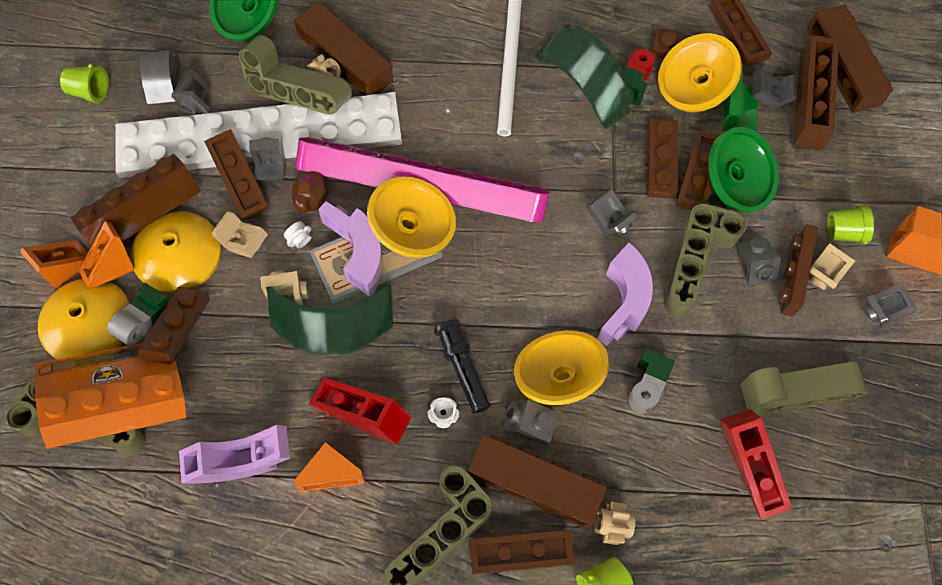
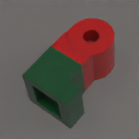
[614,49,655,106]

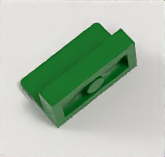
[723,69,758,131]

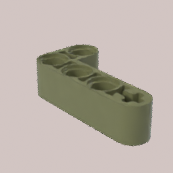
[239,35,352,115]
[664,203,747,317]
[740,362,868,415]
[5,377,146,456]
[383,466,492,585]

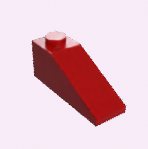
[309,377,412,445]
[719,409,792,520]

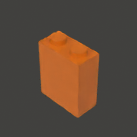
[886,206,942,276]

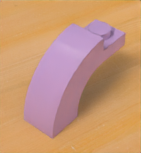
[318,201,383,297]
[597,242,653,346]
[179,425,290,484]

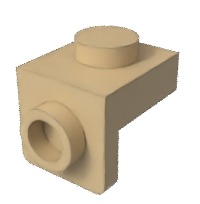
[212,211,268,258]
[809,244,855,291]
[260,271,309,310]

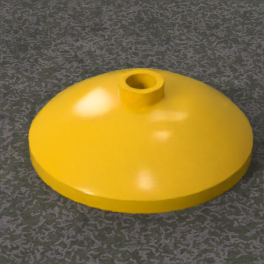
[658,33,742,112]
[367,177,456,258]
[131,211,222,294]
[38,279,130,359]
[514,330,609,405]

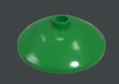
[209,0,279,41]
[708,127,779,213]

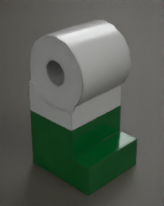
[107,283,168,346]
[628,348,675,414]

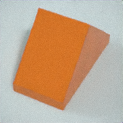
[79,221,134,288]
[21,239,88,290]
[294,442,365,492]

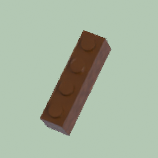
[294,1,393,96]
[807,4,893,113]
[794,35,839,150]
[70,154,201,246]
[468,435,607,530]

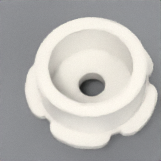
[284,221,311,248]
[428,397,459,428]

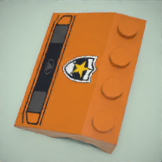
[35,343,187,449]

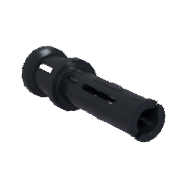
[433,319,491,414]

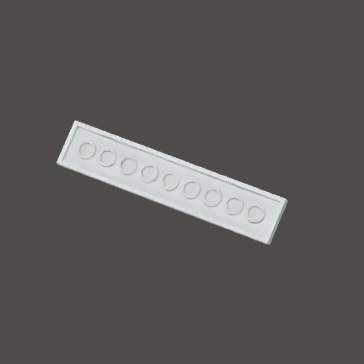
[116,92,402,178]

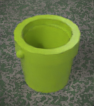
[60,64,109,104]
[827,204,874,245]
[576,557,633,585]

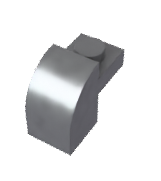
[140,50,180,104]

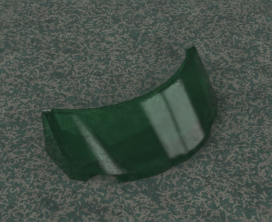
[536,24,635,129]
[266,285,394,355]

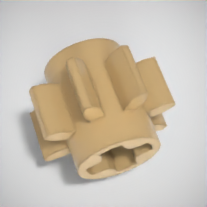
[306,55,341,77]
[594,501,635,545]

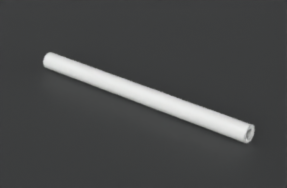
[497,0,522,136]

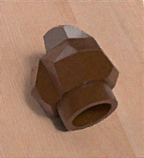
[292,171,329,212]

